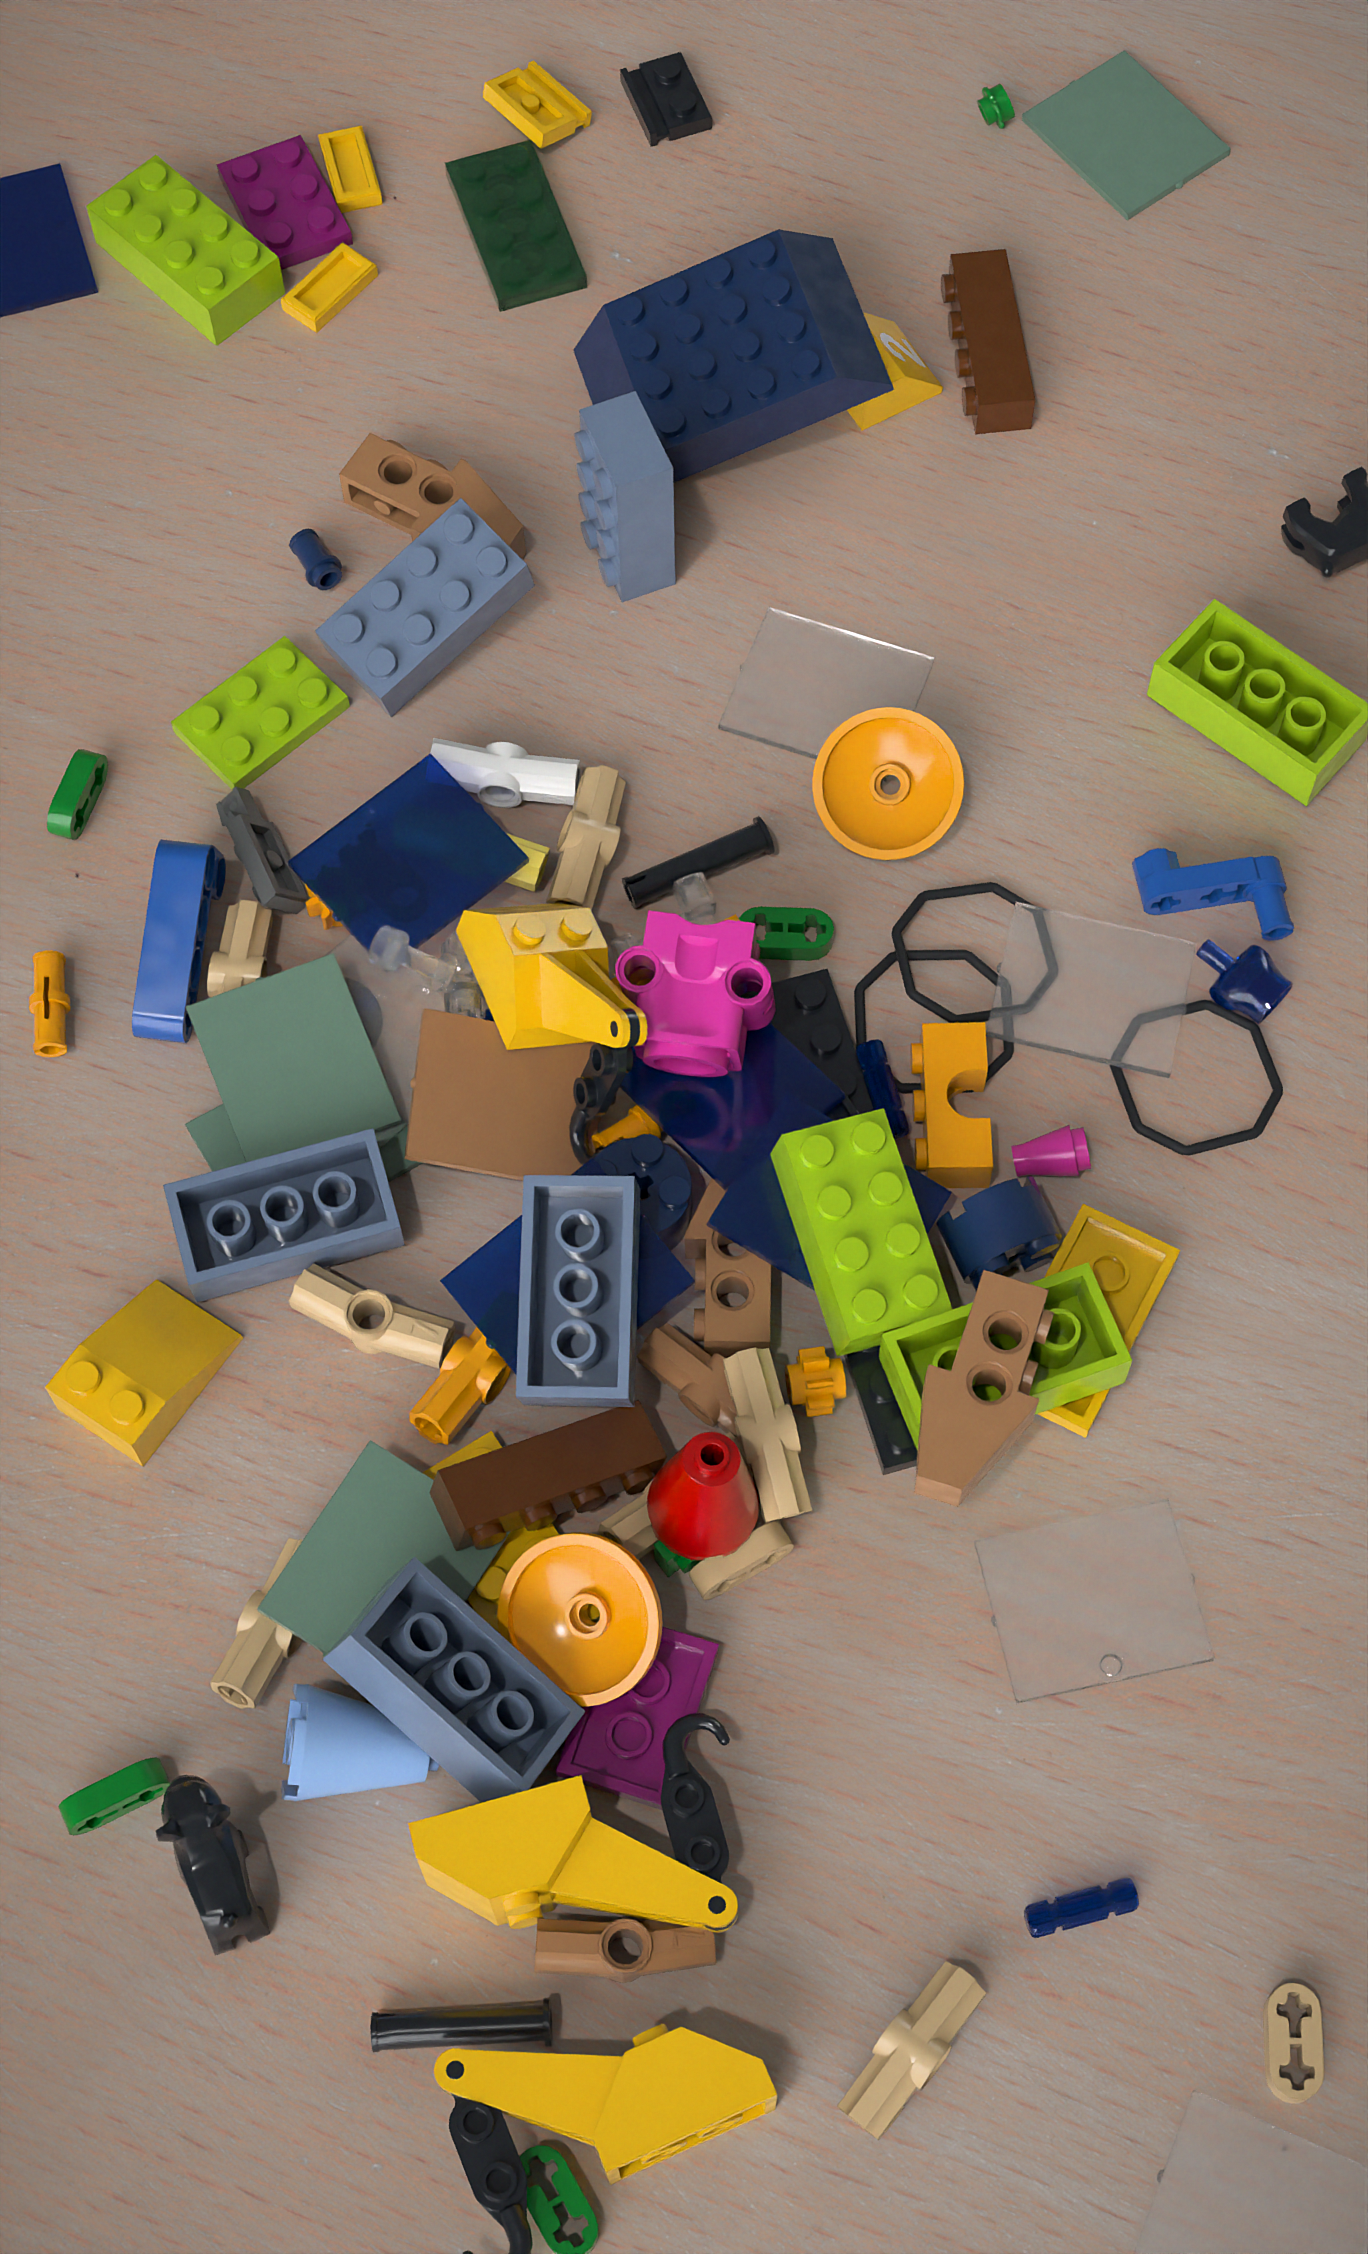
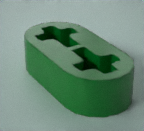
[47,749,108,840]
[739,906,834,961]
[58,1757,170,1836]
[519,2145,599,2254]

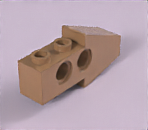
[339,433,526,559]
[685,1140,793,1358]
[914,1270,1054,1507]

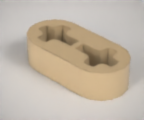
[689,1521,794,1600]
[1263,1983,1324,2104]

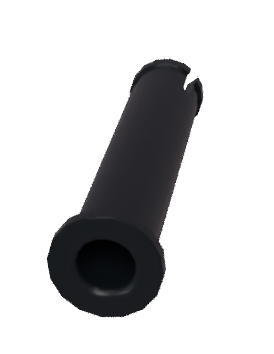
[622,816,775,909]
[370,1997,553,2053]

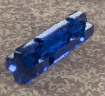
[856,1039,909,1140]
[1024,1878,1139,1938]

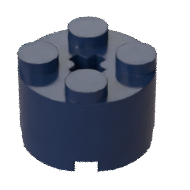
[585,1134,692,1260]
[936,1176,1062,1292]

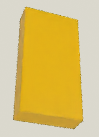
[318,125,383,213]
[281,242,378,333]

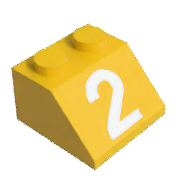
[847,312,943,431]

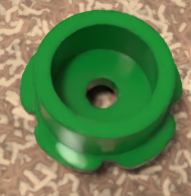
[977,83,1015,129]

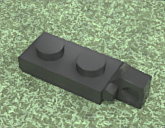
[216,787,309,914]

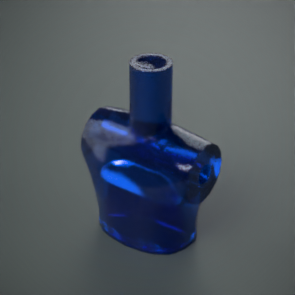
[1196,939,1293,1024]

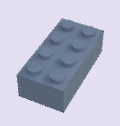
[574,391,676,603]
[315,498,535,717]
[163,1128,405,1303]
[516,1175,640,1407]
[322,1557,585,1803]

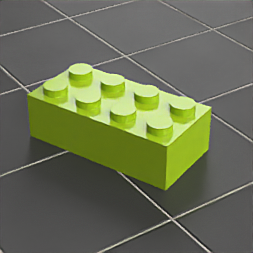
[86,155,286,346]
[1147,598,1368,806]
[770,1108,952,1357]
[879,1262,1132,1451]

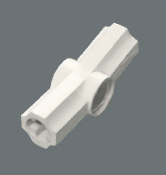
[425,738,581,808]

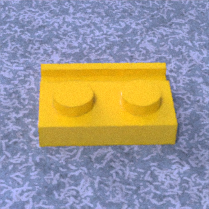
[483,60,592,149]

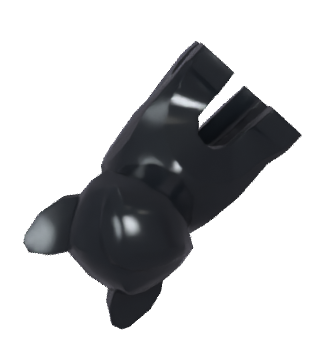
[1281,467,1368,578]
[156,1775,270,1955]

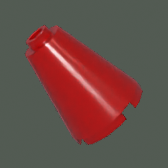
[647,1432,759,1560]

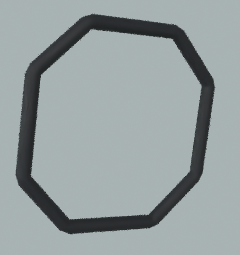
[891,882,1058,1023]
[854,950,1014,1094]
[1110,1000,1283,1156]

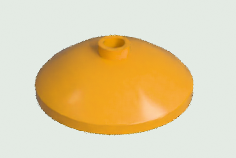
[812,707,965,860]
[497,1532,663,1707]

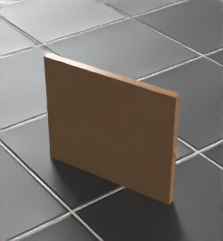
[404,1008,601,1181]

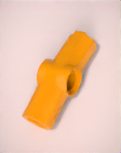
[409,1291,519,1445]

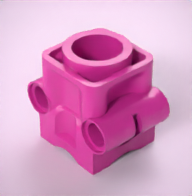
[615,910,776,1077]

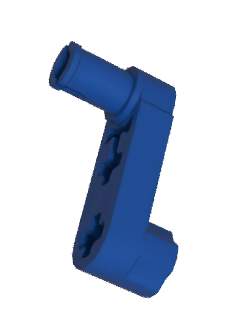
[1132,848,1294,941]

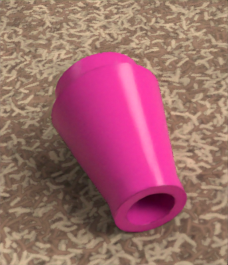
[1011,1125,1091,1177]

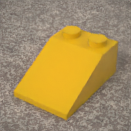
[45,1279,243,1467]

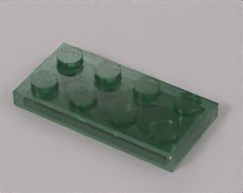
[445,140,587,312]

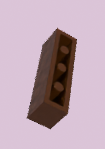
[941,249,1036,435]
[429,1400,667,1552]

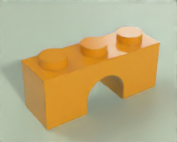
[910,1022,993,1189]

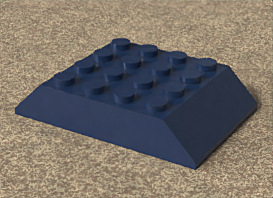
[573,229,894,483]

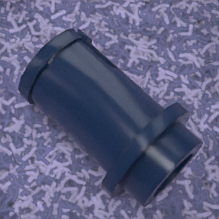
[289,528,342,590]

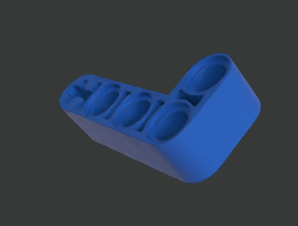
[132,839,226,1043]

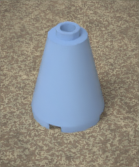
[281,1684,439,1801]

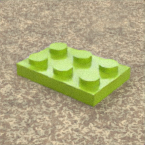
[171,636,350,789]

